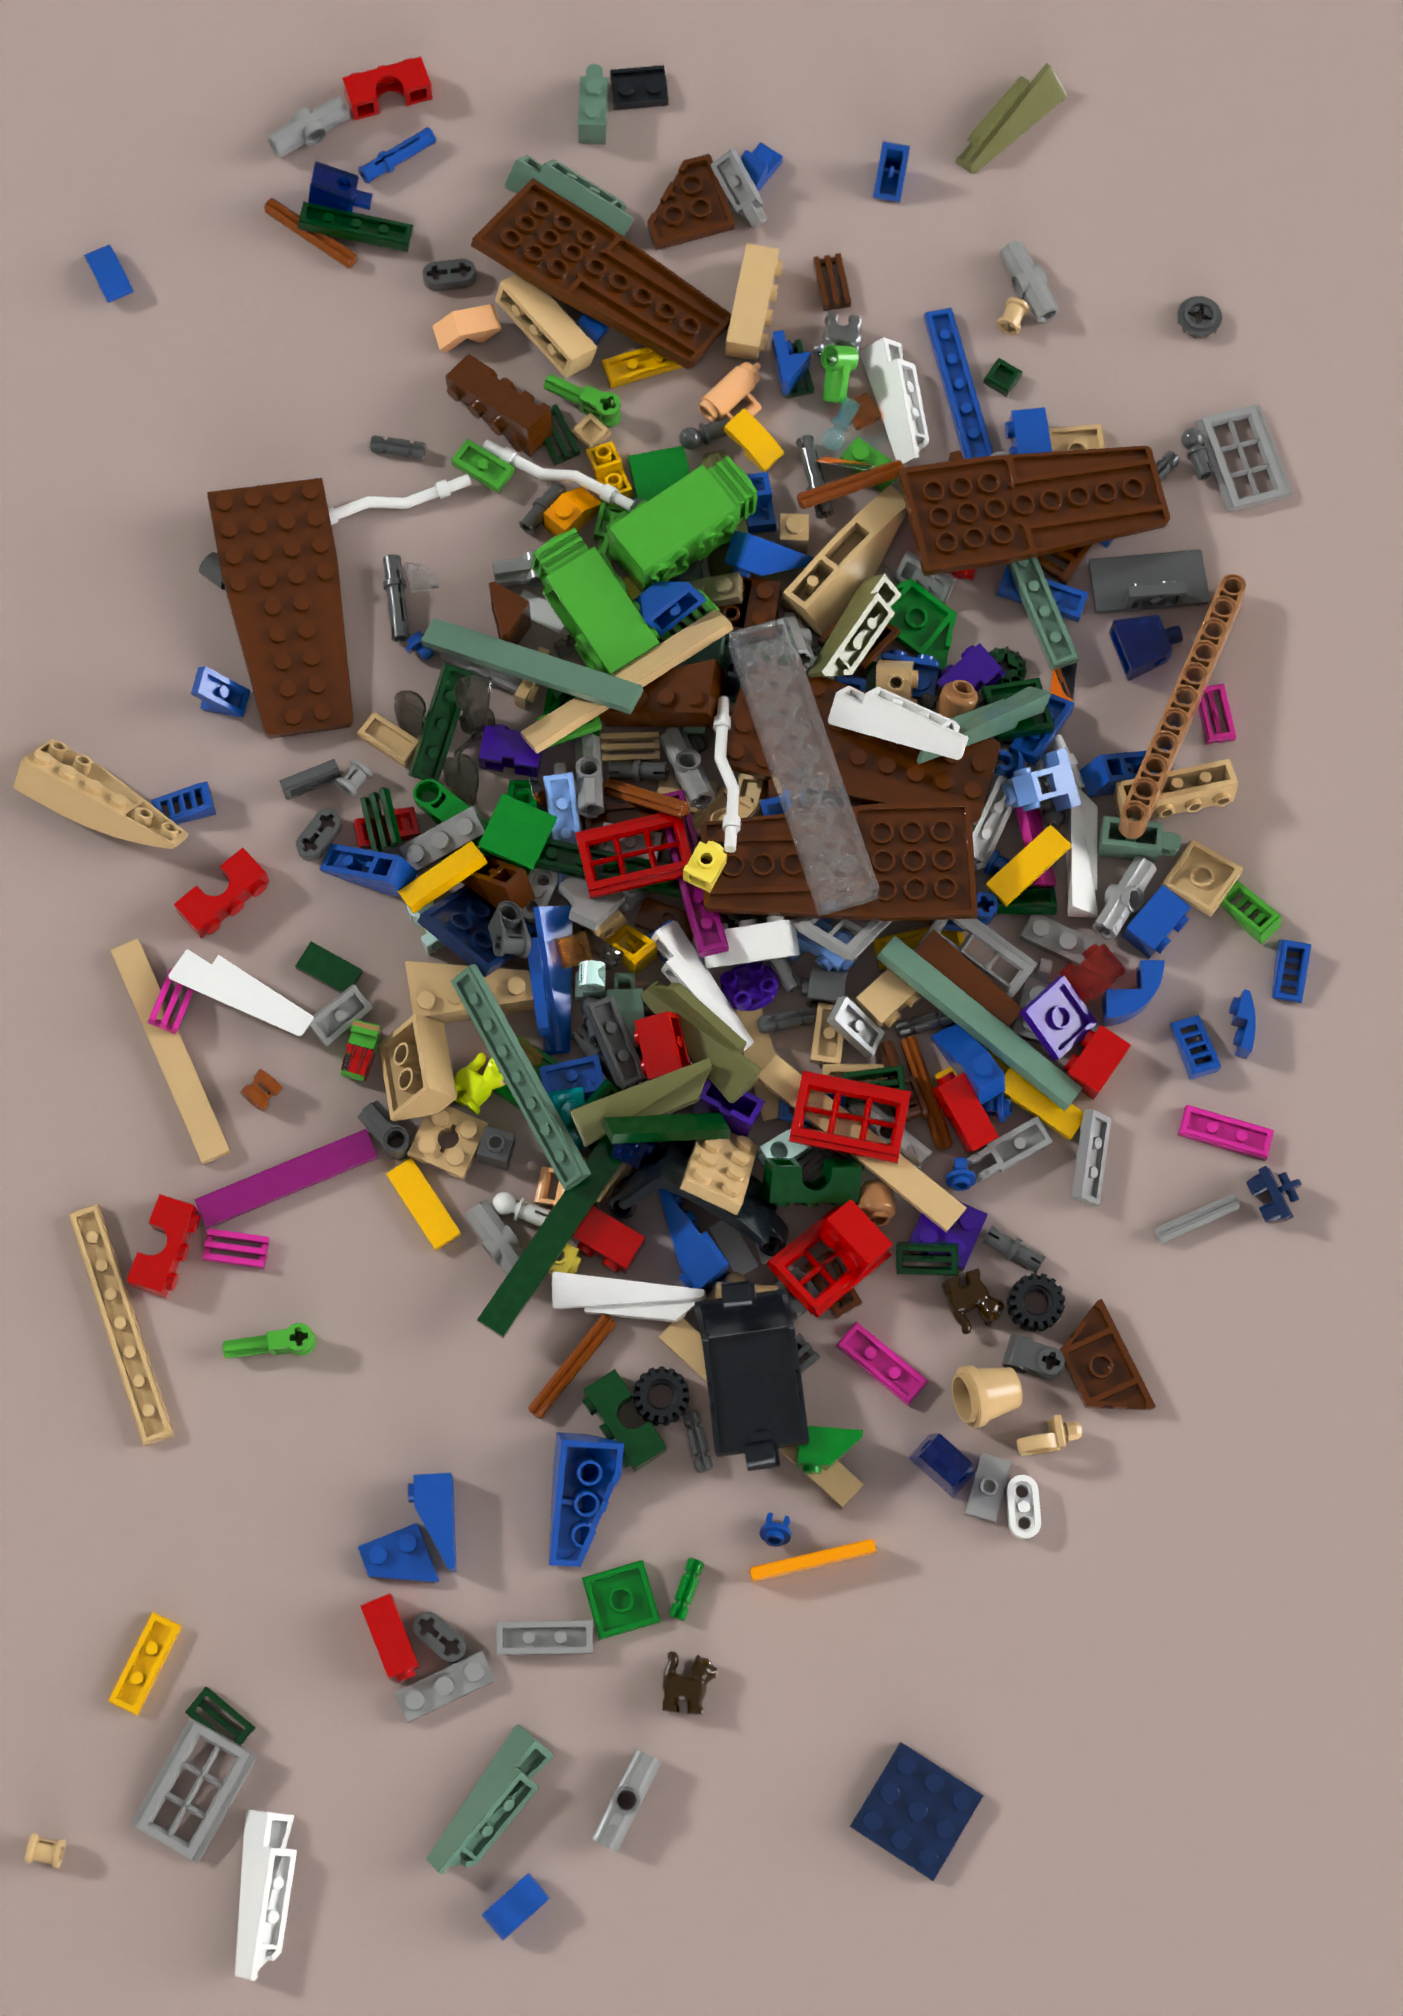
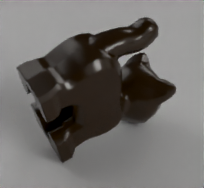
[942,1268,1004,1334]
[662,1651,717,1715]

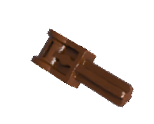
[877,1040,928,1122]

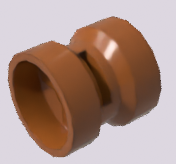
[240,1069,283,1112]

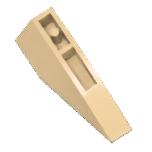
[781,485,907,637]
[13,739,189,849]

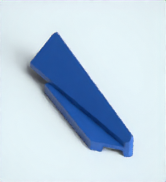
[528,906,573,1056]

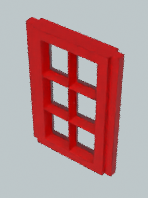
[575,812,692,899]
[789,1071,911,1163]
[766,1206,892,1318]

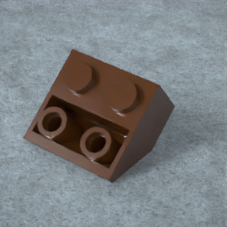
[718,574,782,644]

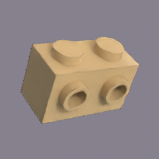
[876,660,919,704]

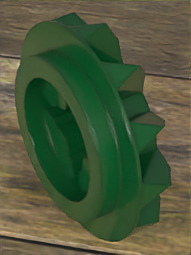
[989,646,1027,685]

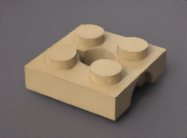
[407,1106,489,1181]

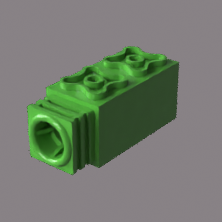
[609,455,757,593]
[531,528,660,675]

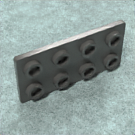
[1088,550,1210,614]

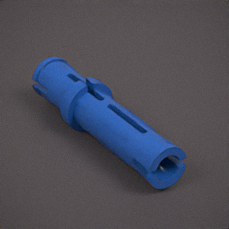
[358,127,436,184]

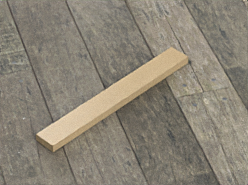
[520,609,734,754]
[110,938,231,1165]
[757,1054,967,1233]
[68,1203,175,1447]
[658,1318,864,1509]

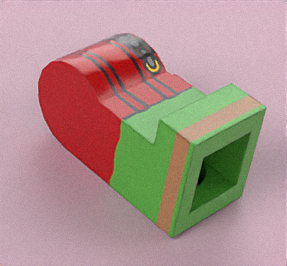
[341,1019,383,1082]

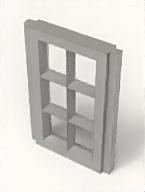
[1195,405,1293,512]
[792,917,892,962]
[914,919,1038,998]
[131,1718,258,1863]

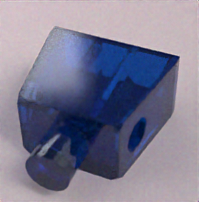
[308,161,373,212]
[1109,615,1183,681]
[909,1433,974,1498]

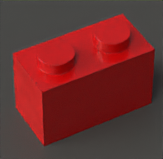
[634,1011,691,1080]
[1064,1025,1131,1100]
[817,1199,893,1277]
[573,1206,645,1274]

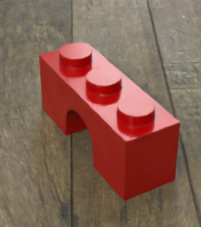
[342,56,433,121]
[174,847,269,938]
[126,1194,200,1298]

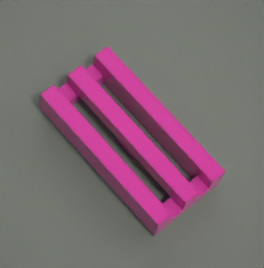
[1198,684,1236,745]
[147,969,194,1034]
[202,1228,270,1269]

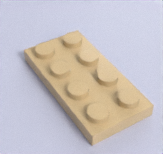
[680,1132,759,1215]

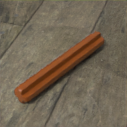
[264,198,357,268]
[797,460,904,509]
[603,779,690,818]
[900,1036,953,1151]
[528,1314,615,1419]

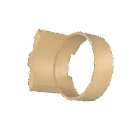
[1016,1415,1082,1455]

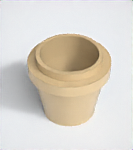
[951,1365,1022,1429]

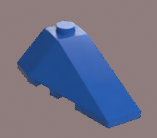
[657,1188,729,1291]
[549,1432,624,1567]

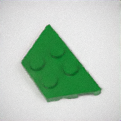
[889,578,957,673]

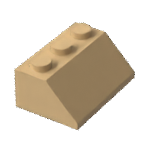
[378,1013,457,1121]

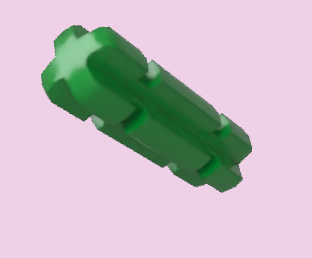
[669,1558,704,1621]

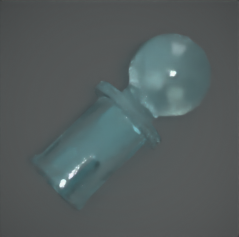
[822,397,861,451]

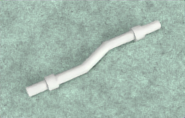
[483,439,636,512]
[328,474,472,525]
[713,696,741,853]

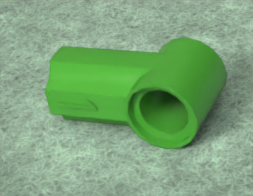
[821,345,859,403]

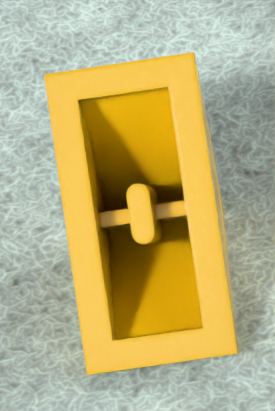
[604,924,657,976]

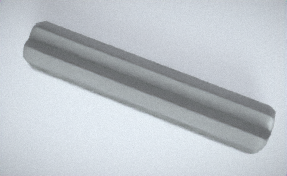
[1154,1194,1240,1243]

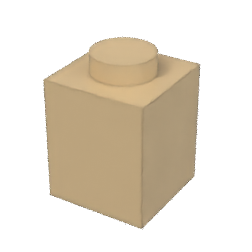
[778,513,809,555]

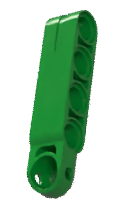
[413,779,530,876]

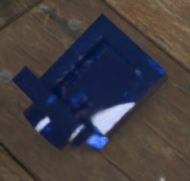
[611,1142,658,1168]

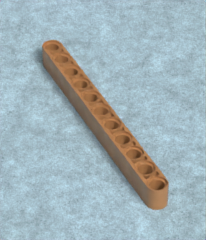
[1118,574,1246,839]

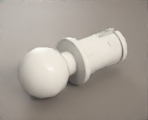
[492,1191,551,1227]

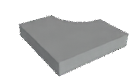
[558,875,626,931]

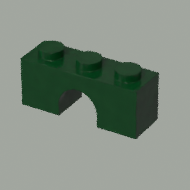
[762,1158,862,1207]
[582,1369,667,1472]

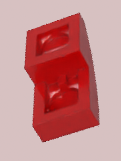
[353,807,420,849]

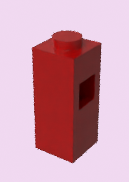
[932,1071,999,1153]
[360,1593,421,1683]

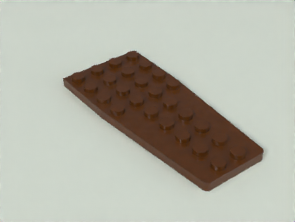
[471,178,732,369]
[898,446,1170,576]
[207,478,353,739]
[726,656,1001,825]
[701,801,978,921]

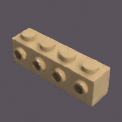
[725,243,783,361]
[495,274,597,378]
[1113,759,1238,820]

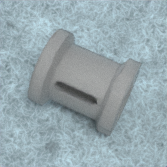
[334,758,373,798]

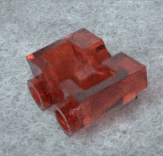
[1058,943,1127,1005]

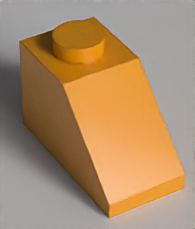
[544,487,602,536]

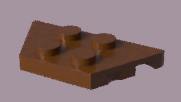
[1060,1299,1156,1410]

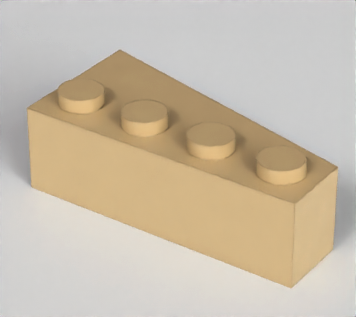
[405,961,534,1024]

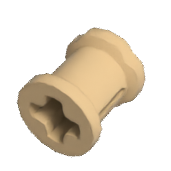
[996,297,1030,336]
[25,1833,66,1868]

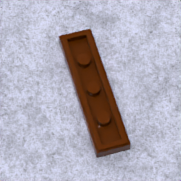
[914,929,1023,1027]

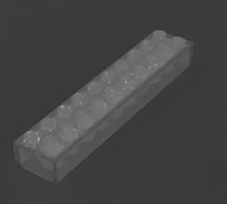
[728,617,879,917]

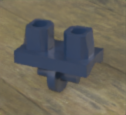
[1246,1166,1302,1223]

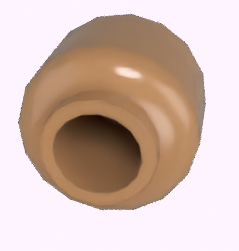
[936,680,979,719]
[855,1179,896,1227]

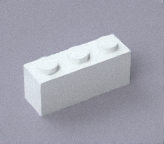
[704,916,800,968]

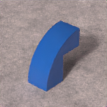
[1102,960,1164,1026]

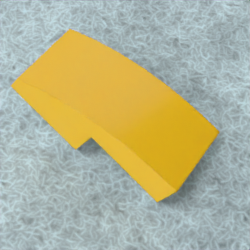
[724,408,784,472]
[586,441,633,498]

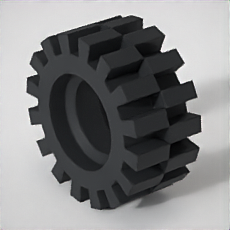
[1007,1273,1065,1332]
[633,1366,690,1426]

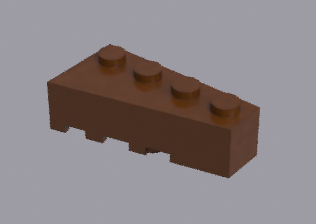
[445,353,553,457]
[598,658,725,727]

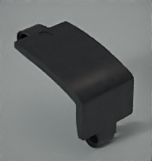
[608,1140,789,1256]
[694,1280,810,1471]

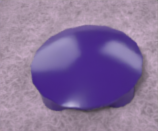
[720,961,779,1011]

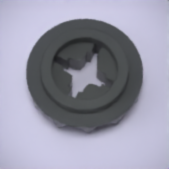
[1177,296,1222,338]

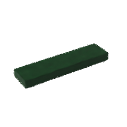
[298,202,413,252]
[408,662,473,782]
[603,1113,730,1144]

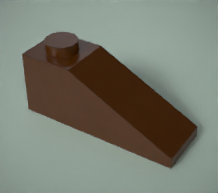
[461,854,535,909]

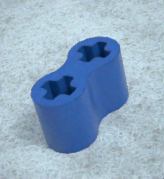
[482,1873,550,1941]

